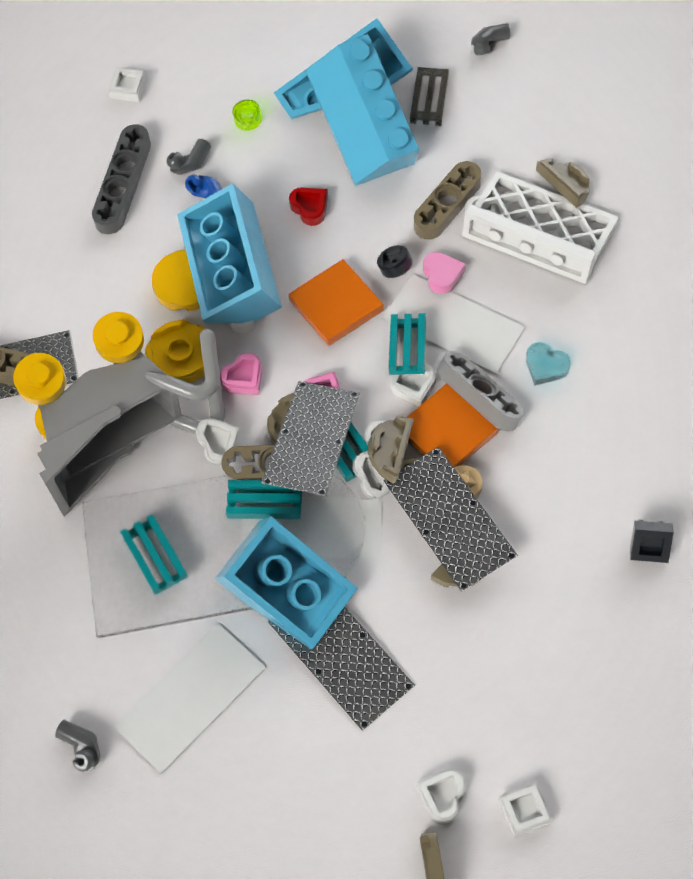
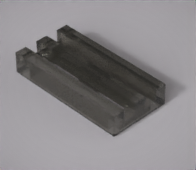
[410,67,449,126]

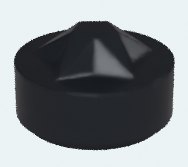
[377,245,413,278]

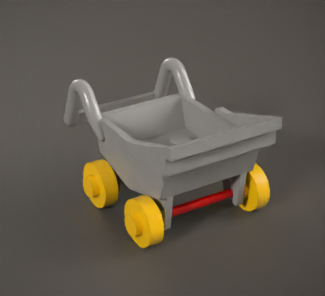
[13,312,225,517]

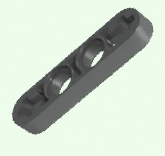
[92,124,151,234]

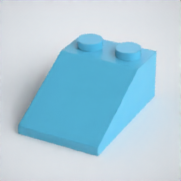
[214,516,358,649]

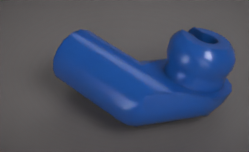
[185,174,222,198]

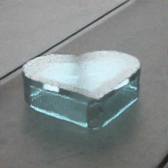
[526,342,571,386]

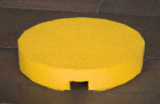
[152,250,200,312]
[145,320,205,383]

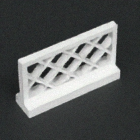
[462,171,619,284]

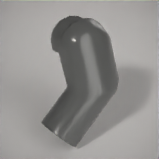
[471,23,510,56]
[166,139,211,175]
[55,719,100,772]

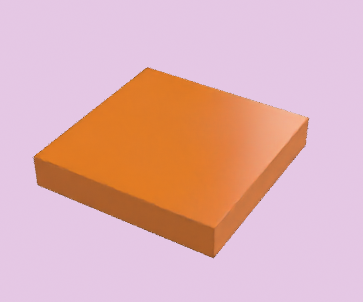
[288,259,384,346]
[406,383,498,467]

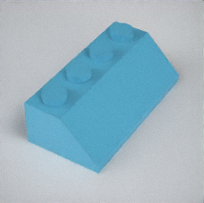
[306,34,419,186]
[177,183,282,323]

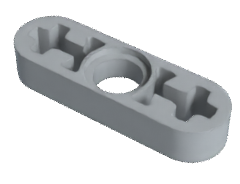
[437,351,524,431]

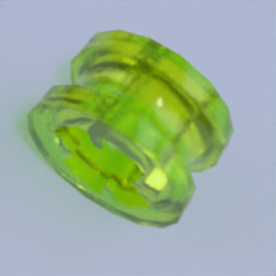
[232,99,262,131]

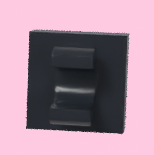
[630,519,674,563]

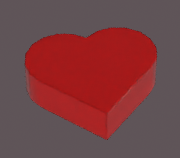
[289,187,328,226]

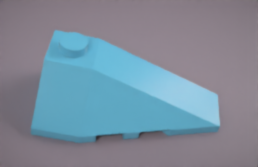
[274,18,413,119]

